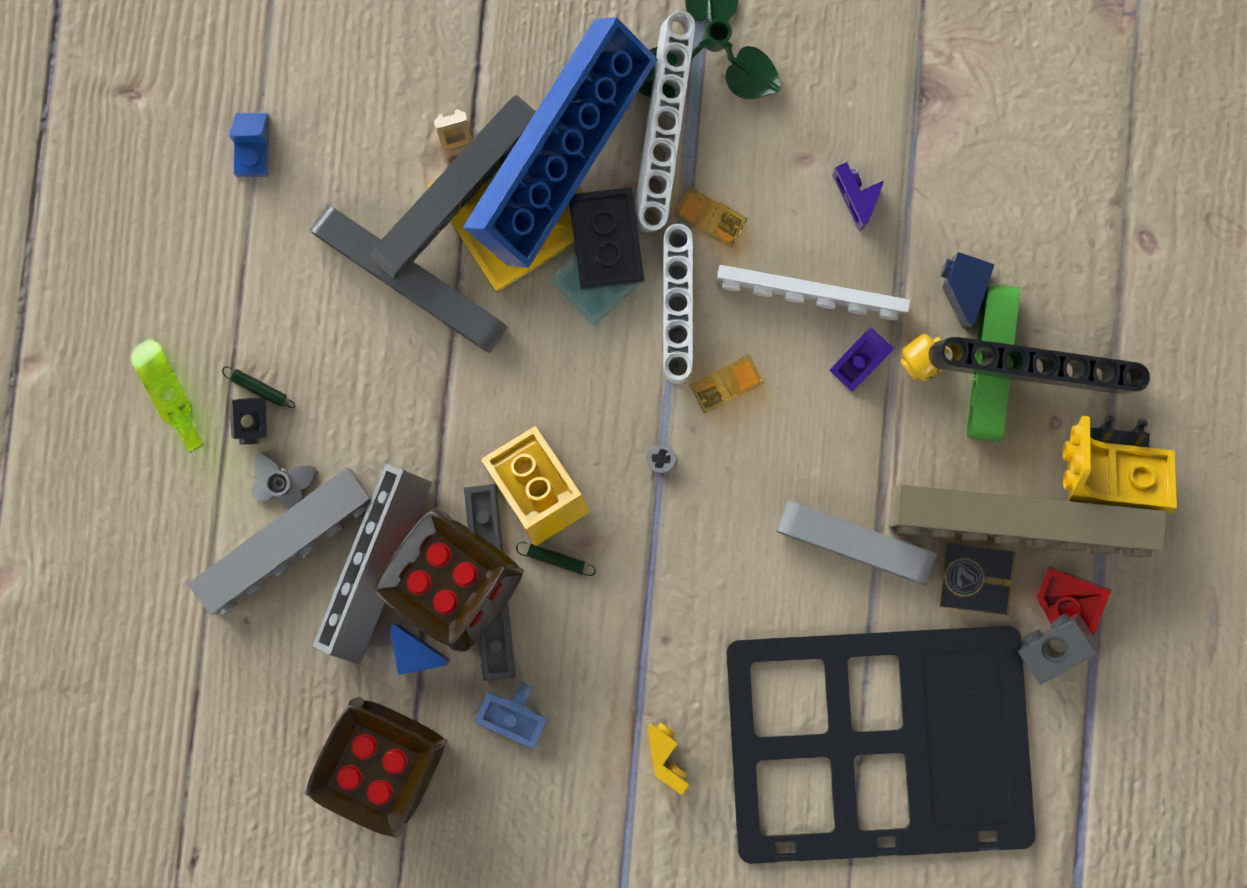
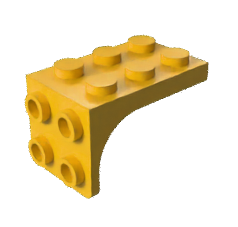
[1062,416,1177,514]

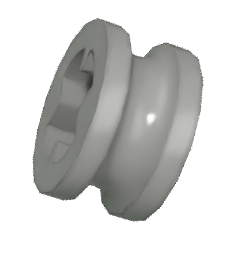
[647,445,675,473]

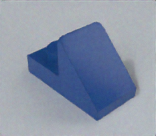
[229,113,268,177]

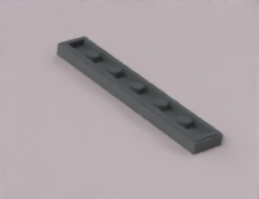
[464,484,516,681]

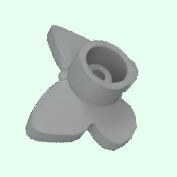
[252,453,317,508]

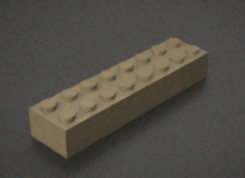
[889,485,1166,558]

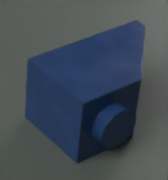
[941,252,995,329]

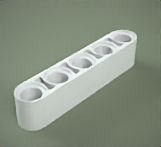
[663,224,693,384]

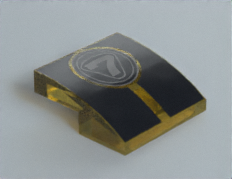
[939,543,1016,616]

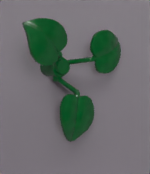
[638,0,781,99]

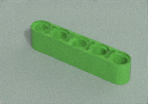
[967,284,1020,442]

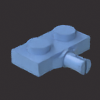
[474,681,547,749]

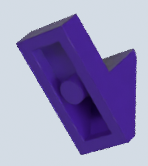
[832,162,884,231]
[829,327,894,392]

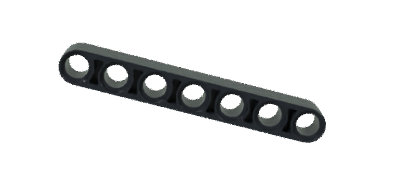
[928,337,1150,394]

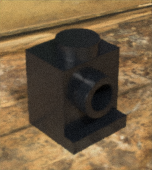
[229,398,267,445]

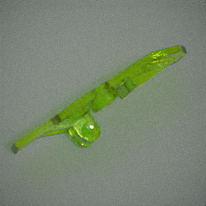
[130,339,204,453]

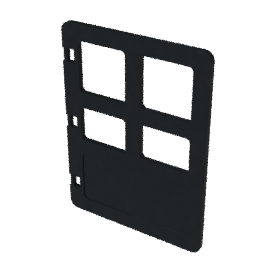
[726,626,1035,864]

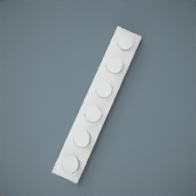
[716,265,910,320]

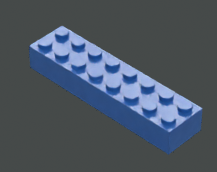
[463,17,658,268]

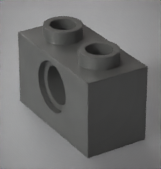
[1018,612,1100,685]

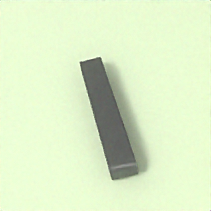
[369,95,536,279]
[309,204,508,354]

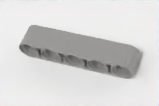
[777,501,937,585]

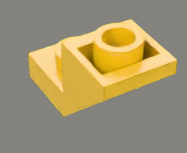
[647,722,690,795]

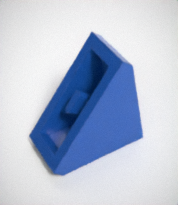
[390,624,451,675]

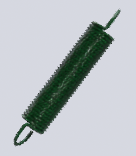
[222,366,296,408]
[516,541,596,576]

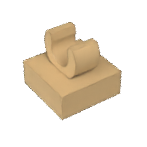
[434,109,473,151]

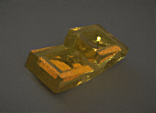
[673,187,748,247]
[689,355,764,413]

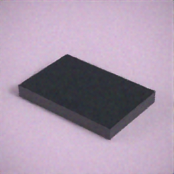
[569,187,645,291]

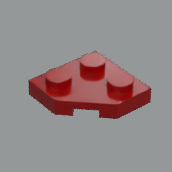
[1037,566,1112,635]

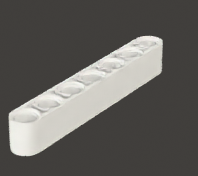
[635,11,695,233]

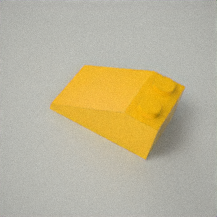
[481,426,590,546]

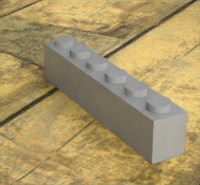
[313,464,432,664]
[187,468,372,616]

